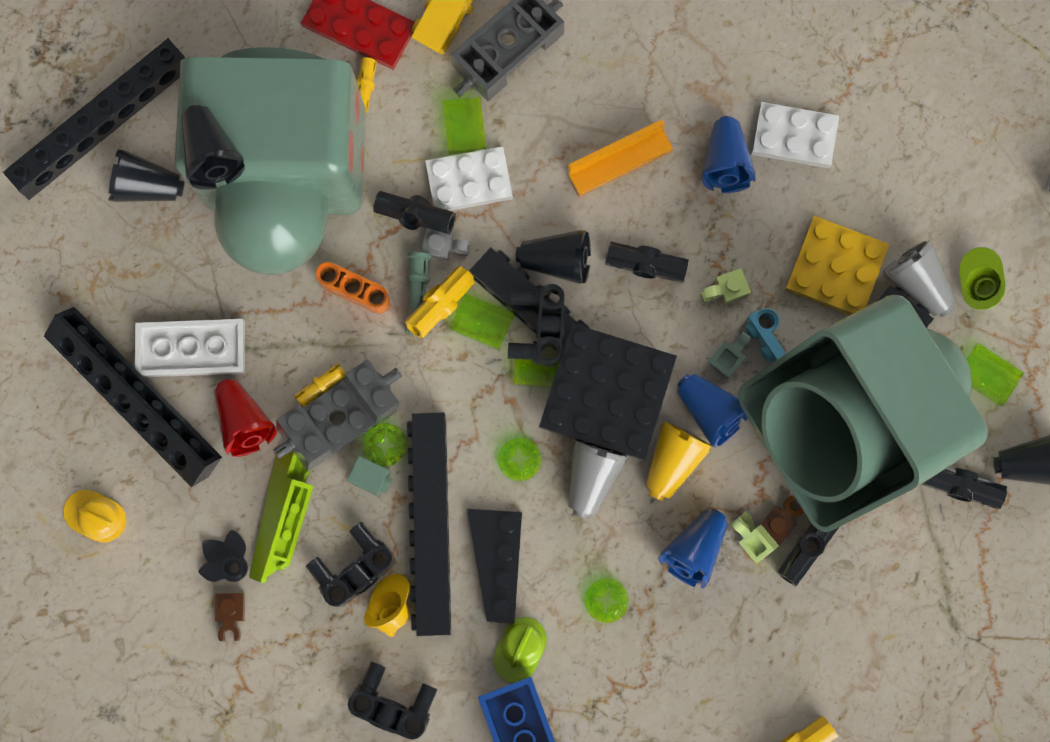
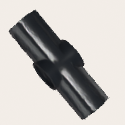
[373,191,456,235]
[605,241,689,283]
[921,468,1007,509]
[776,523,839,587]

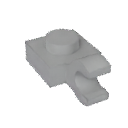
[421,228,470,260]

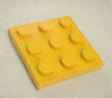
[785,216,889,315]

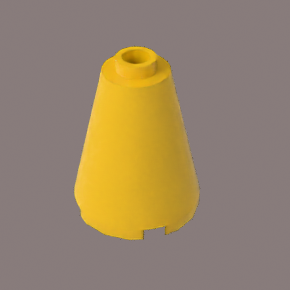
[646,421,712,501]

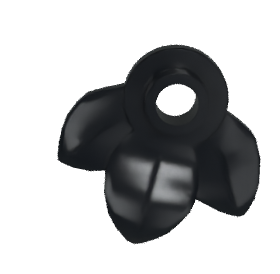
[198,530,248,582]

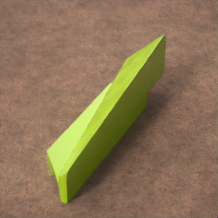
[249,451,314,583]

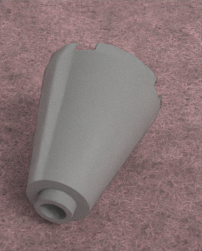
[884,240,956,317]
[569,440,627,519]

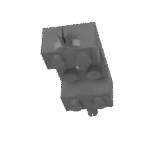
[451,0,564,101]
[273,359,402,471]

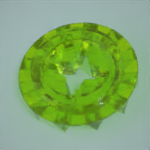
[363,423,407,467]
[498,437,542,481]
[585,579,629,623]

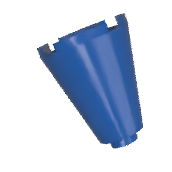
[702,116,756,193]
[677,374,748,448]
[658,509,728,589]

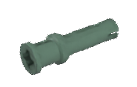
[405,252,432,335]

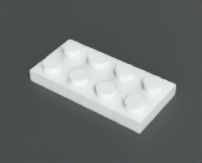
[135,319,245,377]

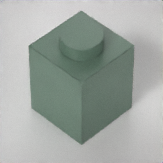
[347,456,393,497]

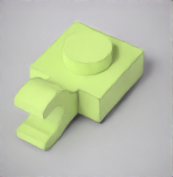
[701,268,751,304]
[731,511,779,564]

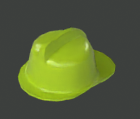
[959,247,1006,310]
[493,617,547,683]

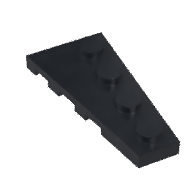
[467,509,522,624]

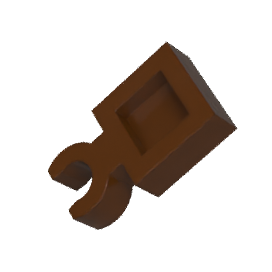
[761,495,804,545]
[215,593,245,641]

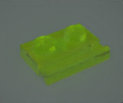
[443,97,486,154]
[450,293,515,351]
[967,343,1025,407]

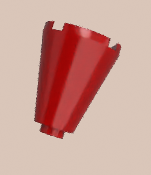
[214,379,277,457]

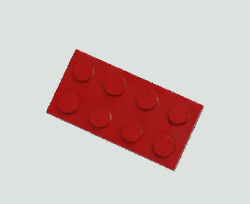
[301,0,415,70]

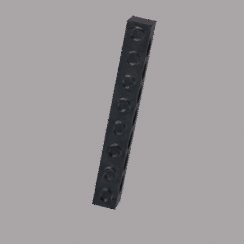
[3,38,185,200]
[44,307,222,487]

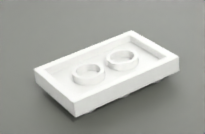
[751,102,839,168]
[425,146,513,211]

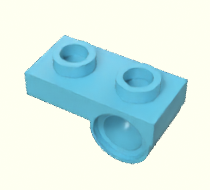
[745,308,786,363]

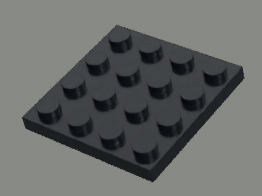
[539,323,677,461]

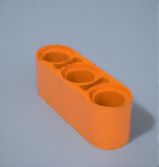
[316,262,391,314]

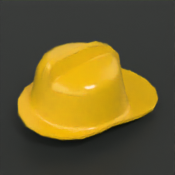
[63,489,126,543]
[363,574,410,637]

